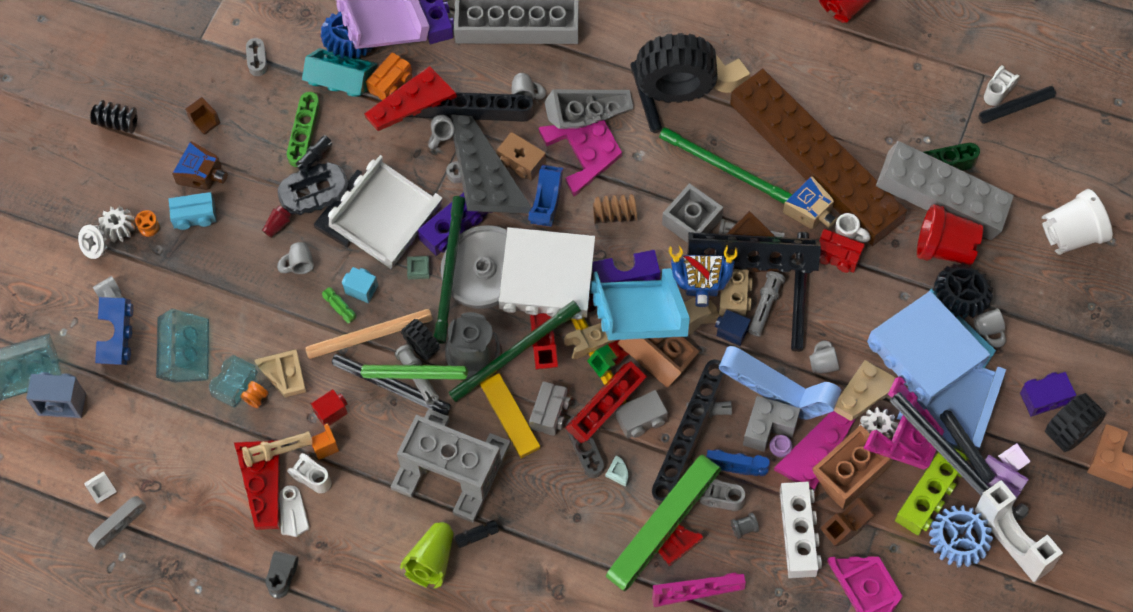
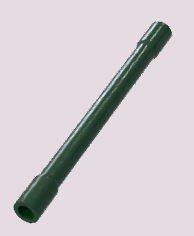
[434,196,465,344]
[448,300,581,403]

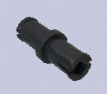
[296,136,332,172]

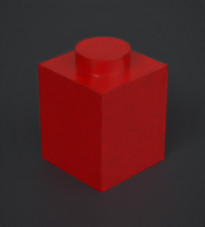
[310,389,348,426]

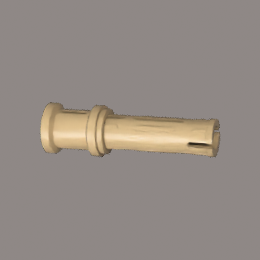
[242,431,313,467]

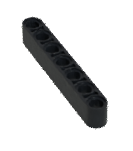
[391,92,534,122]
[652,359,726,506]

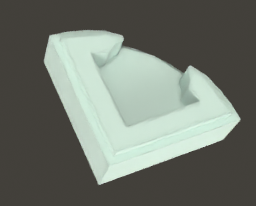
[606,456,628,486]

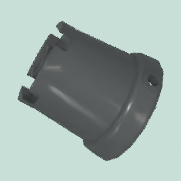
[445,312,502,379]

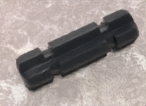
[455,520,499,548]

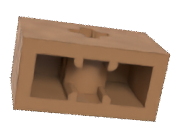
[497,132,546,181]

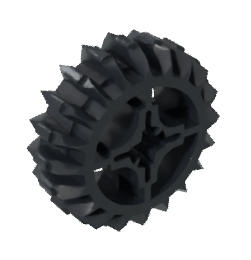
[933,262,993,319]

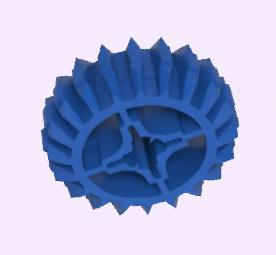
[321,11,373,60]

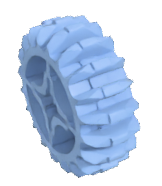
[929,505,993,567]

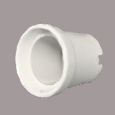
[1042,189,1113,255]

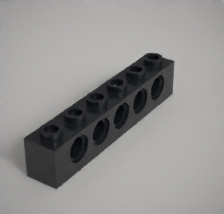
[687,232,821,273]

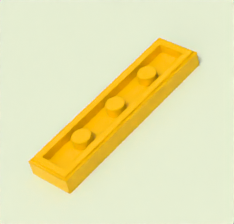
[480,373,540,459]

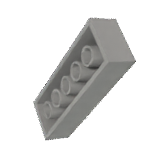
[454,0,579,44]
[876,141,1014,240]

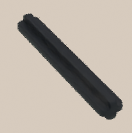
[630,60,662,133]
[978,86,1056,124]
[940,410,995,483]

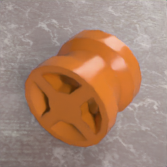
[135,210,160,237]
[240,381,269,408]

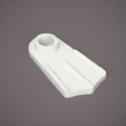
[279,485,310,537]

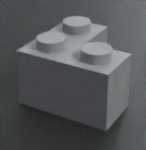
[743,396,800,452]

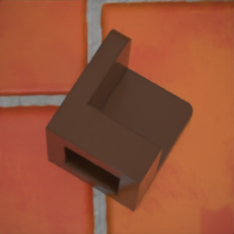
[185,97,221,135]

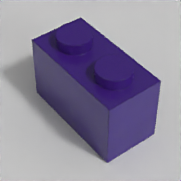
[1020,372,1076,417]

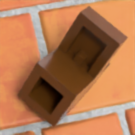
[820,498,876,546]

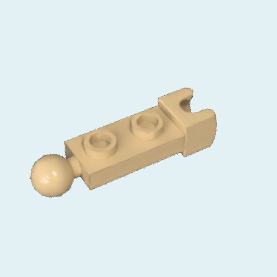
[564,323,616,359]

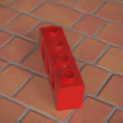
[565,361,647,443]

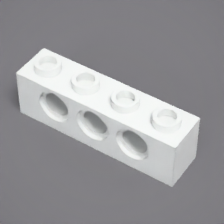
[780,482,822,578]

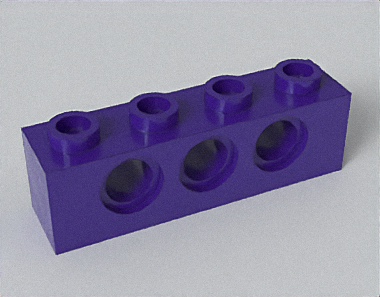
[418,0,454,45]
[418,192,493,256]

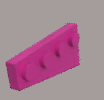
[774,411,856,491]

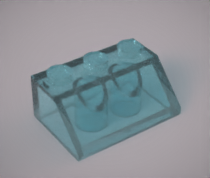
[156,308,209,383]
[0,333,62,401]

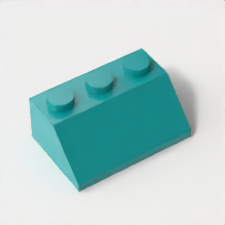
[302,48,377,97]

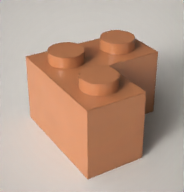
[1087,424,1133,489]

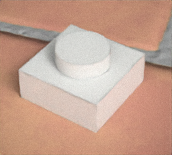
[84,471,117,504]

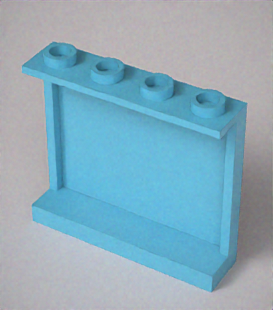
[590,268,690,340]

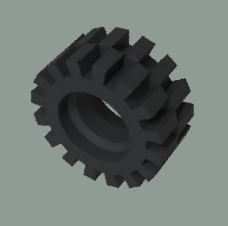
[401,319,440,360]

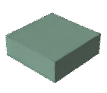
[407,256,429,279]

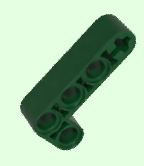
[923,143,980,171]

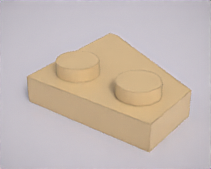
[255,350,306,397]

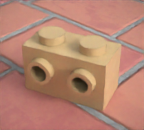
[719,269,752,317]

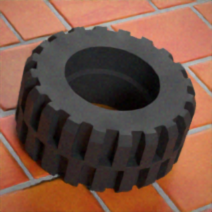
[636,33,718,103]

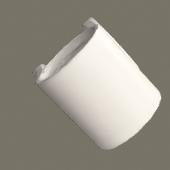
[984,65,1020,106]
[287,453,332,493]

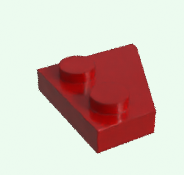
[640,525,704,566]

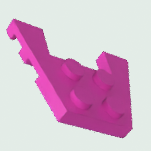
[538,120,622,197]
[864,376,944,470]

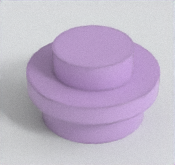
[769,435,792,457]

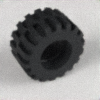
[1045,393,1106,452]

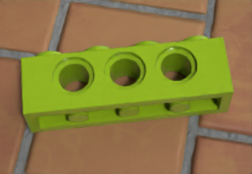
[895,448,967,536]

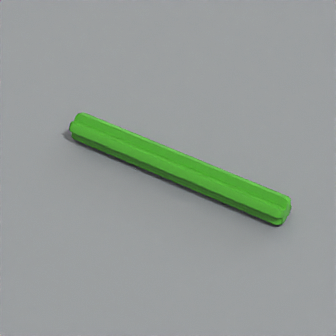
[361,365,468,379]

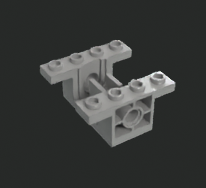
[391,409,511,523]

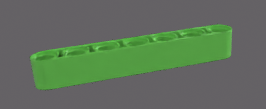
[606,454,721,592]

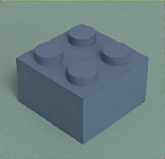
[26,372,86,418]

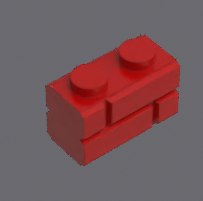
[819,229,865,273]

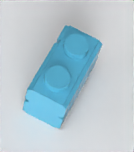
[169,192,217,230]

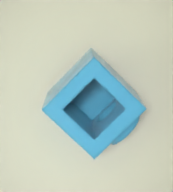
[342,267,378,304]

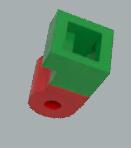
[587,340,629,378]

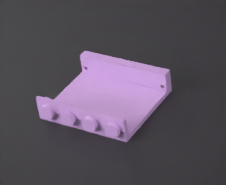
[336,0,429,49]

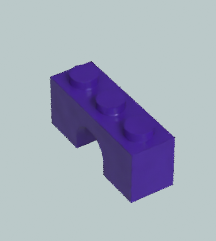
[591,250,660,283]

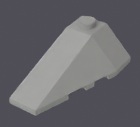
[545,89,633,129]

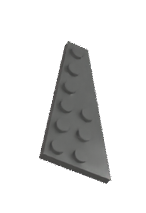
[451,115,532,214]

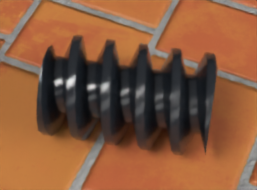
[90,100,138,134]

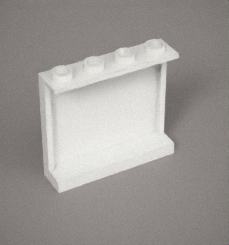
[328,155,443,269]
[499,227,595,319]

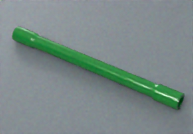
[659,127,793,204]

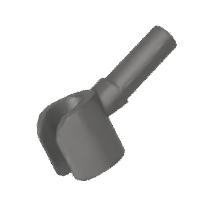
[1012,503,1029,520]

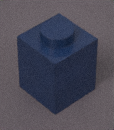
[715,309,751,347]

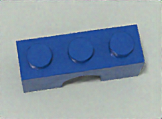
[95,297,134,365]

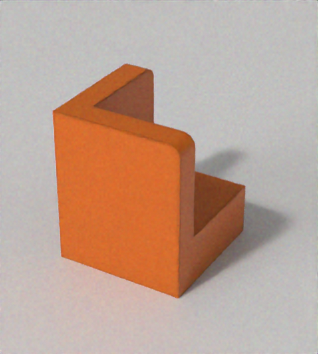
[311,424,339,460]

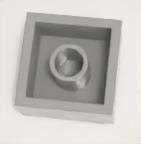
[662,183,723,243]

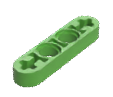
[287,92,319,167]

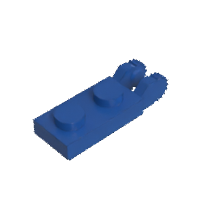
[706,450,770,477]

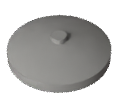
[441,225,507,309]

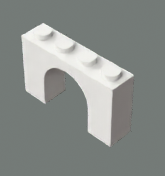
[974,480,1063,583]

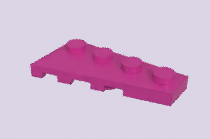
[652,573,746,608]

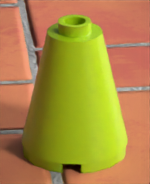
[400,522,454,588]

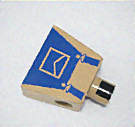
[783,176,837,229]

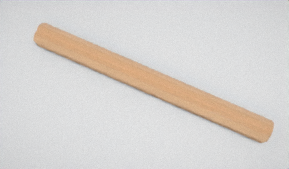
[305,309,432,359]

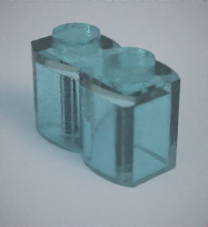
[209,355,258,408]

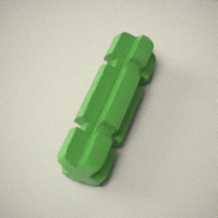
[322,287,356,323]

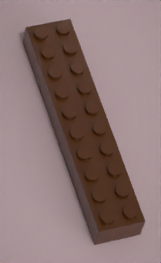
[730,68,907,247]

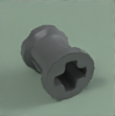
[730,512,759,539]

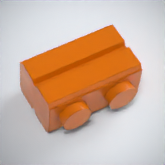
[366,52,412,100]

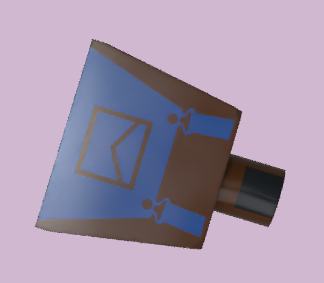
[172,141,228,190]

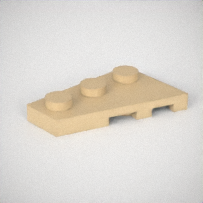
[834,360,896,421]

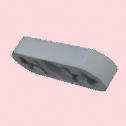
[88,496,146,550]

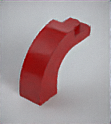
[530,313,558,370]

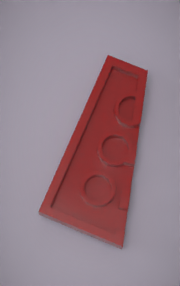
[364,66,457,131]
[234,440,280,530]

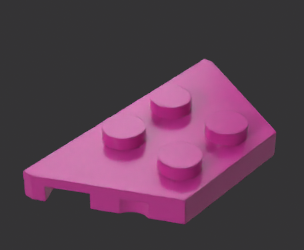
[827,556,903,612]

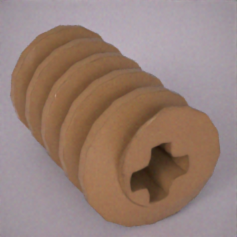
[593,194,637,224]

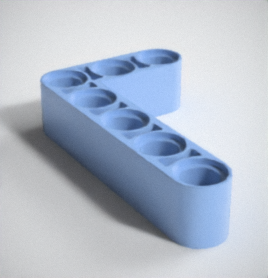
[719,346,841,420]

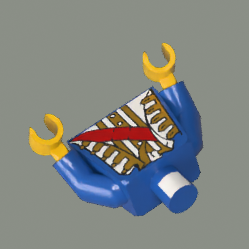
[668,245,738,307]

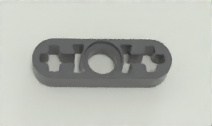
[566,416,604,478]

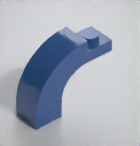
[528,165,563,227]

